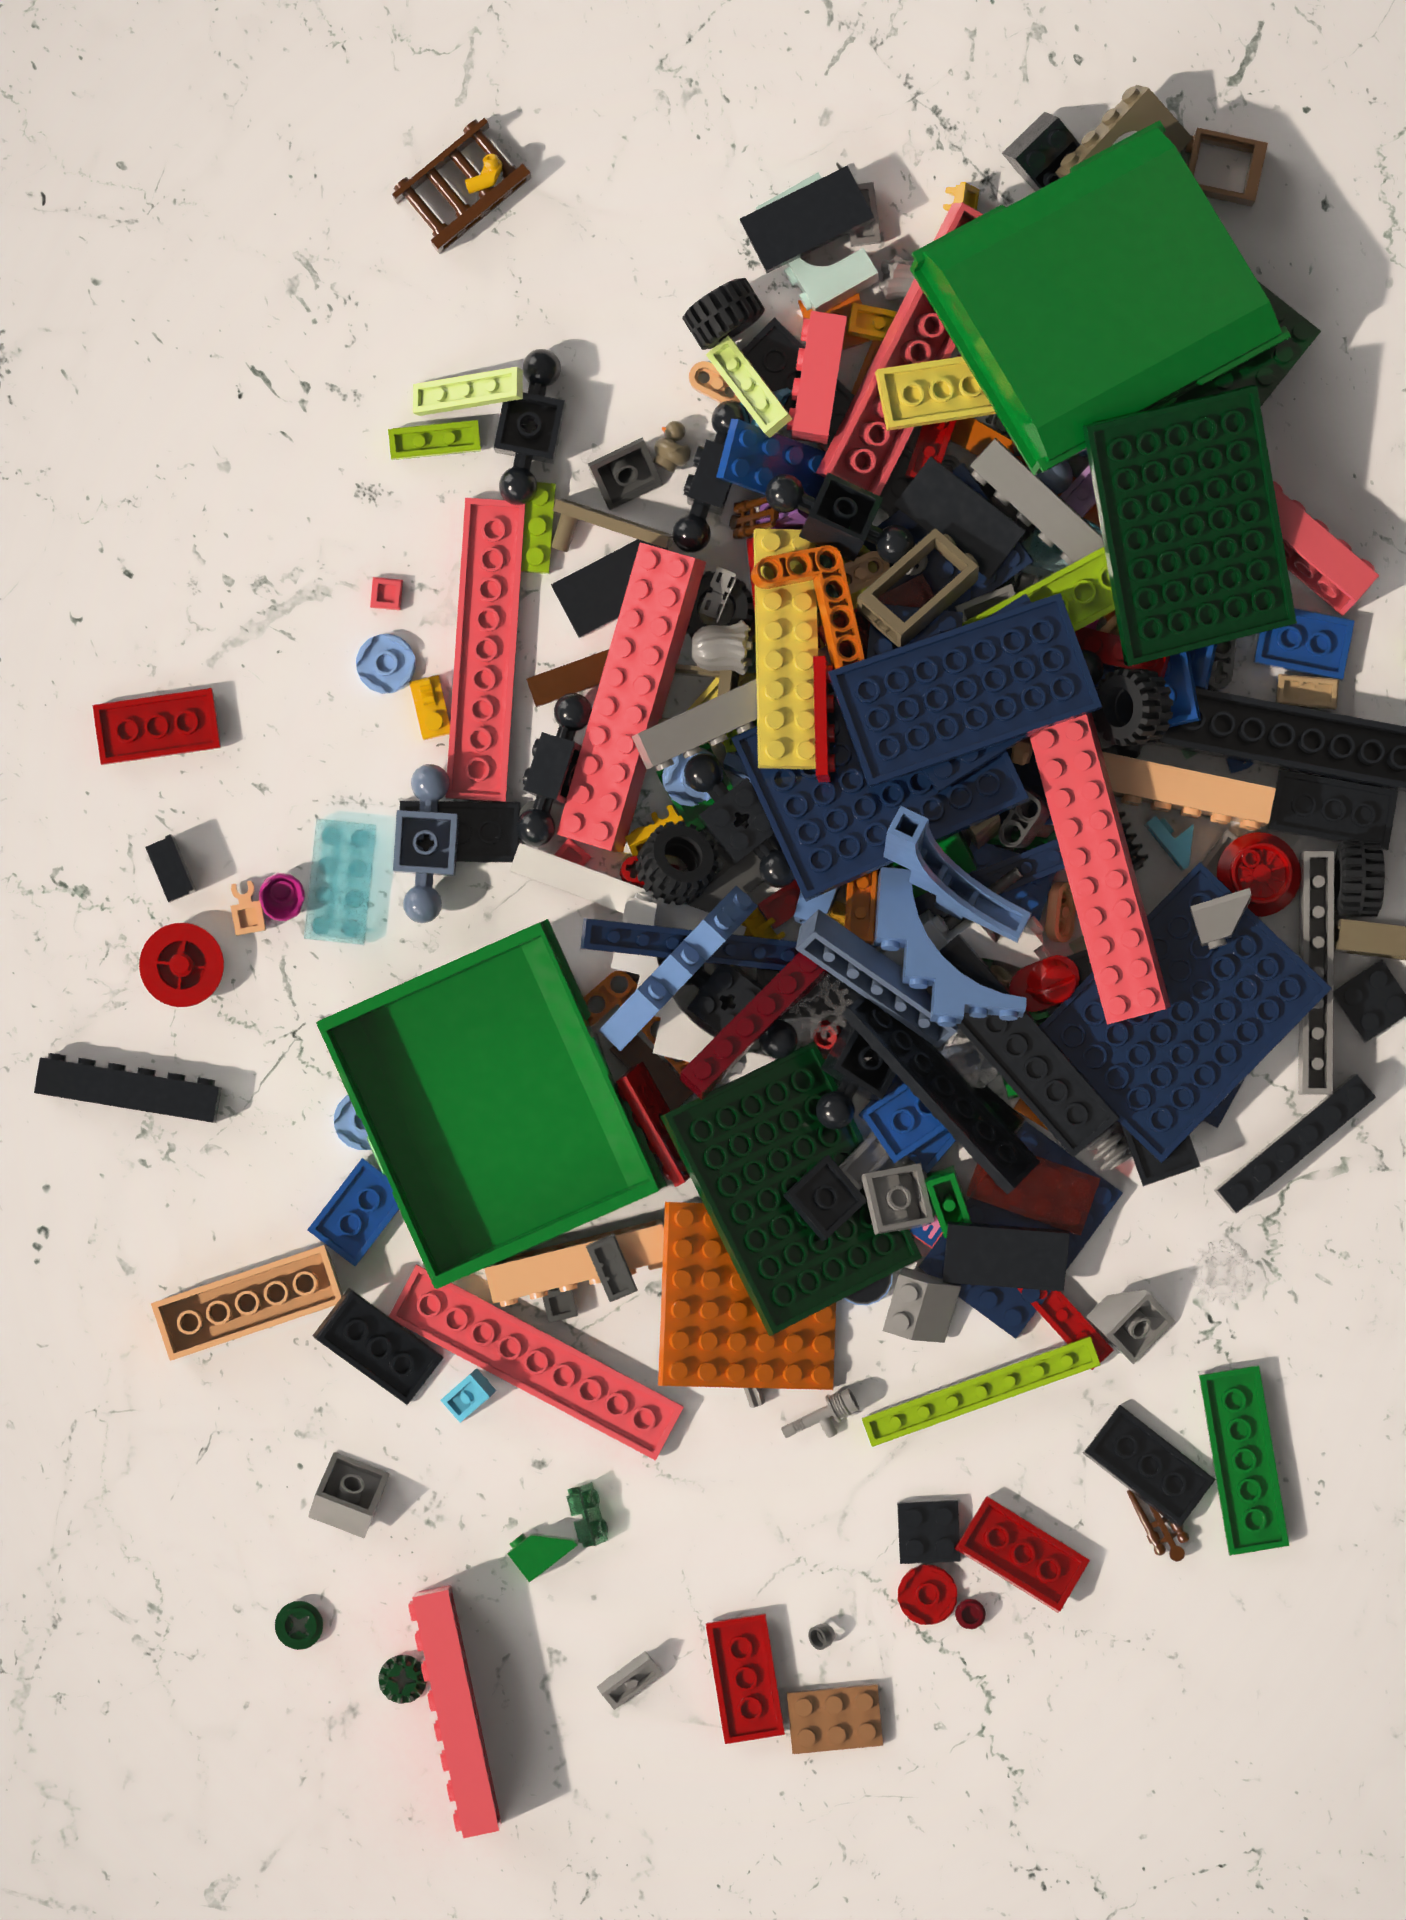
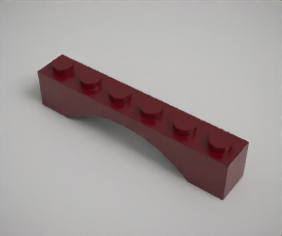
[680,952,829,1100]

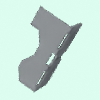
[699,566,737,623]

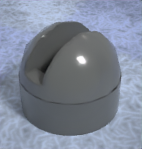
[808,1623,835,1650]

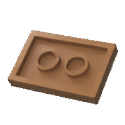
[787,1684,883,1754]

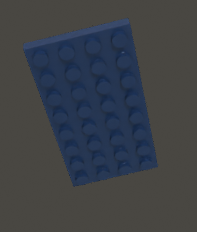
[828,593,1102,788]

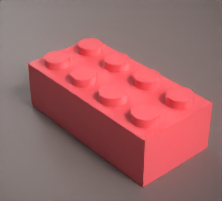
[787,311,847,444]

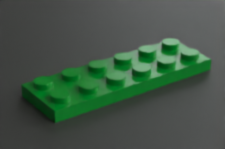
[1198,1365,1289,1556]

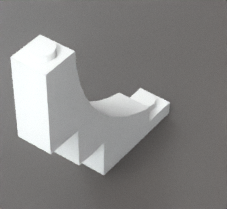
[610,892,745,1075]

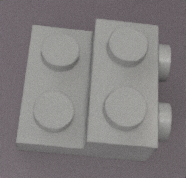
[861,1163,935,1235]

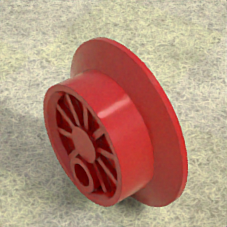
[1216,832,1301,917]
[139,923,224,1007]

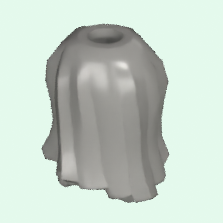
[878,255,915,301]
[692,620,753,675]

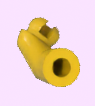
[465,154,502,194]

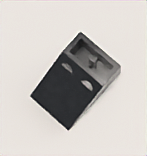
[1002,112,1081,191]

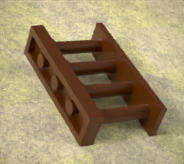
[392,118,532,254]

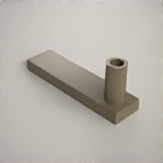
[551,498,673,552]

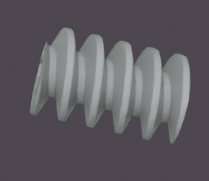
[1086,1123,1132,1171]

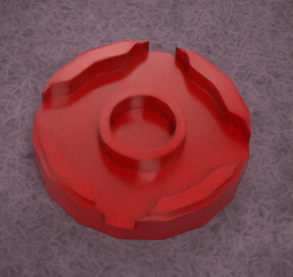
[898,1564,957,1625]

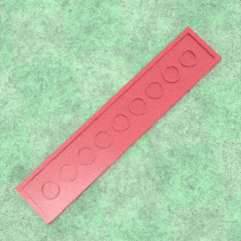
[445,498,525,802]
[389,1264,684,1461]

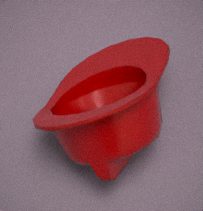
[1009,955,1080,1012]

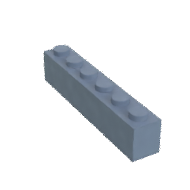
[796,909,958,1048]

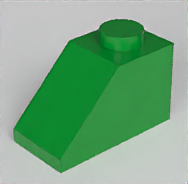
[925,1165,972,1238]
[507,1533,578,1583]

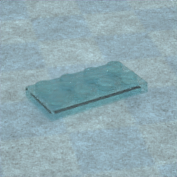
[304,819,377,945]

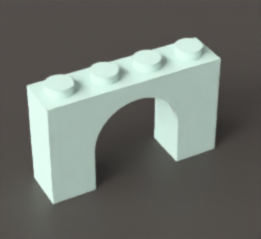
[756,172,879,312]

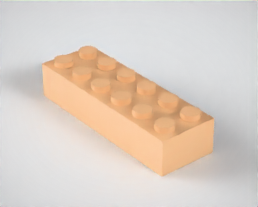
[1102,752,1276,831]
[484,1219,664,1307]
[151,1245,343,1361]

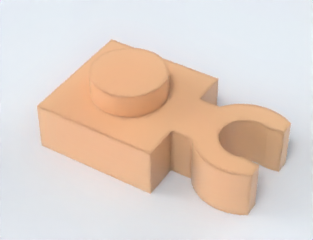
[230,880,266,936]

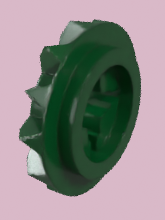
[275,1601,323,1650]
[378,1655,427,1704]

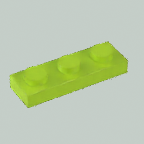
[388,420,481,460]
[521,482,556,574]

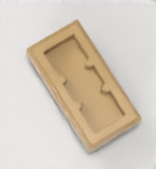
[1276,674,1339,710]

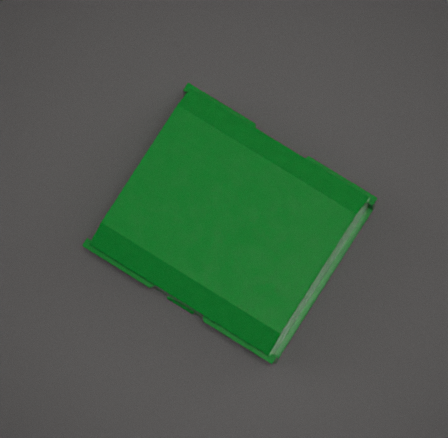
[910,120,1291,476]
[316,919,667,1289]

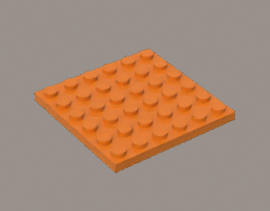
[658,1202,836,1390]

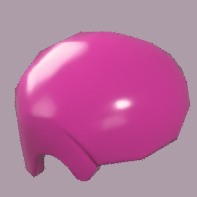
[259,872,305,921]

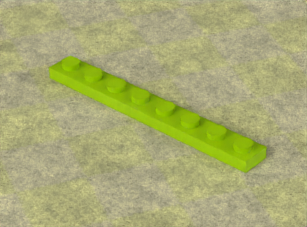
[862,1336,1101,1447]

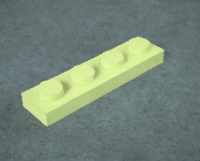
[705,335,793,438]
[413,367,523,416]

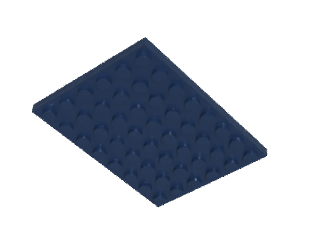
[731,691,1029,902]
[1040,862,1332,1164]

